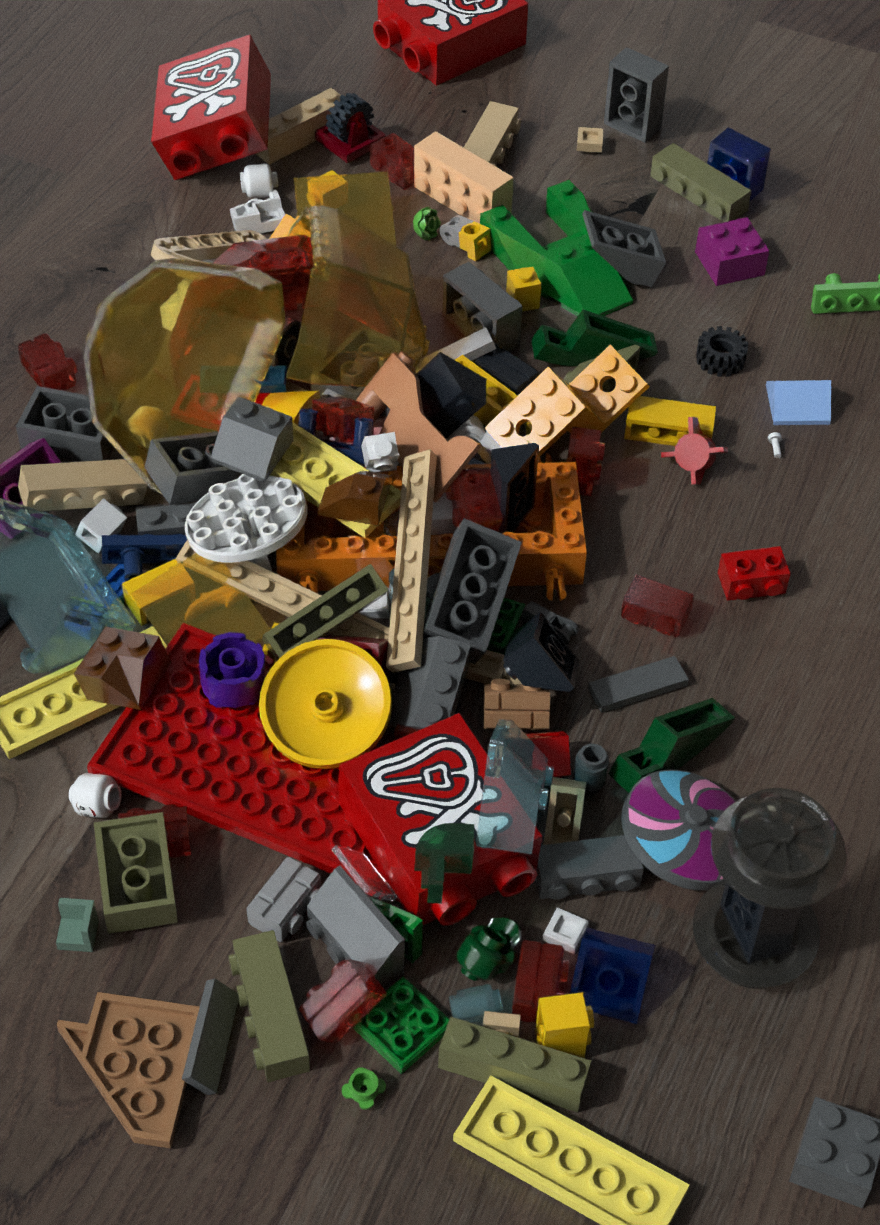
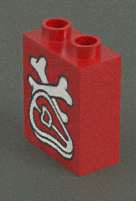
[373,0,528,86]
[151,35,271,180]
[338,713,542,926]

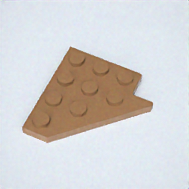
[57,992,200,1148]

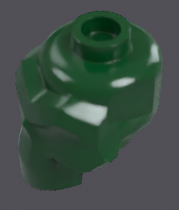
[457,918,521,981]

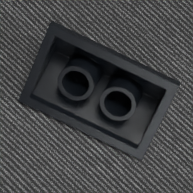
[488,443,539,534]

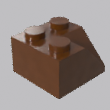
[74,627,171,710]

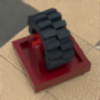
[315,93,386,163]

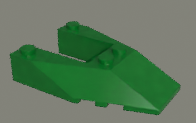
[480,180,633,316]

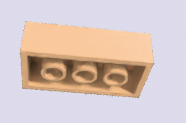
[414,131,513,224]

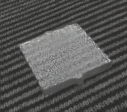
[331,845,398,901]

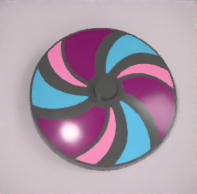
[621,770,750,891]

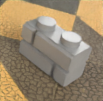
[247,857,321,942]

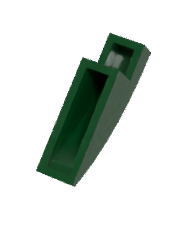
[531,310,658,366]
[608,698,735,793]

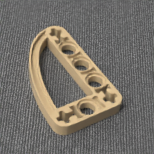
[151,230,295,284]

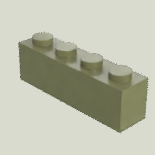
[650,143,751,222]
[262,564,388,661]
[228,930,310,1083]
[438,1017,591,1113]

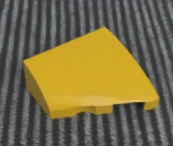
[262,391,321,425]

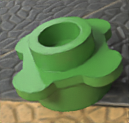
[342,1067,386,1110]

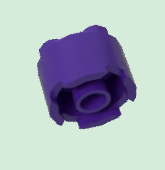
[199,632,265,708]

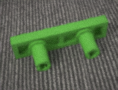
[811,273,880,314]

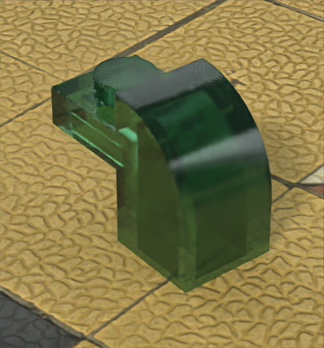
[414,823,474,904]

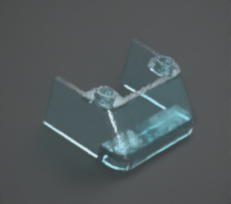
[475,718,554,854]

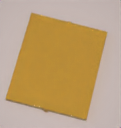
[294,171,396,251]
[131,553,271,646]

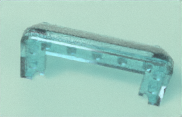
[0,498,136,674]

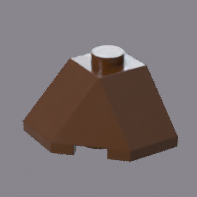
[318,470,393,526]

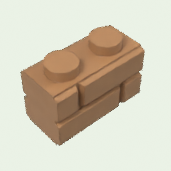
[483,679,550,730]

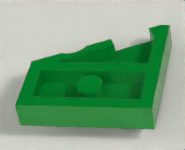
[368,896,423,963]

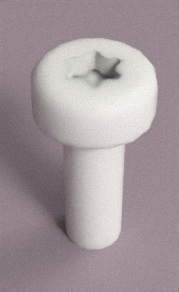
[768,432,782,458]

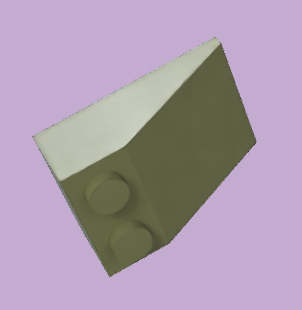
[94,812,178,934]

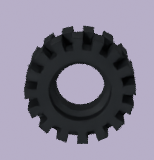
[696,326,748,377]

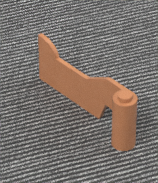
[351,351,482,502]

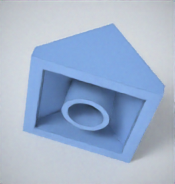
[766,380,831,425]

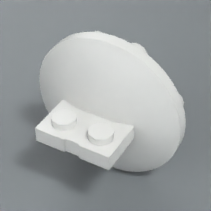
[185,474,308,572]

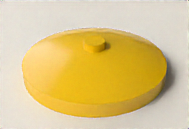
[259,639,392,769]

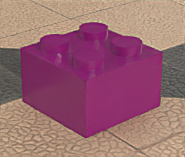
[695,217,769,286]

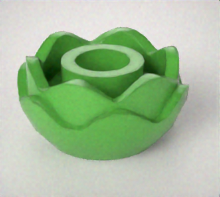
[413,207,441,241]

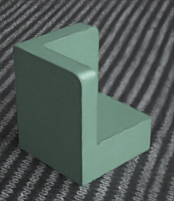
[56,898,99,952]

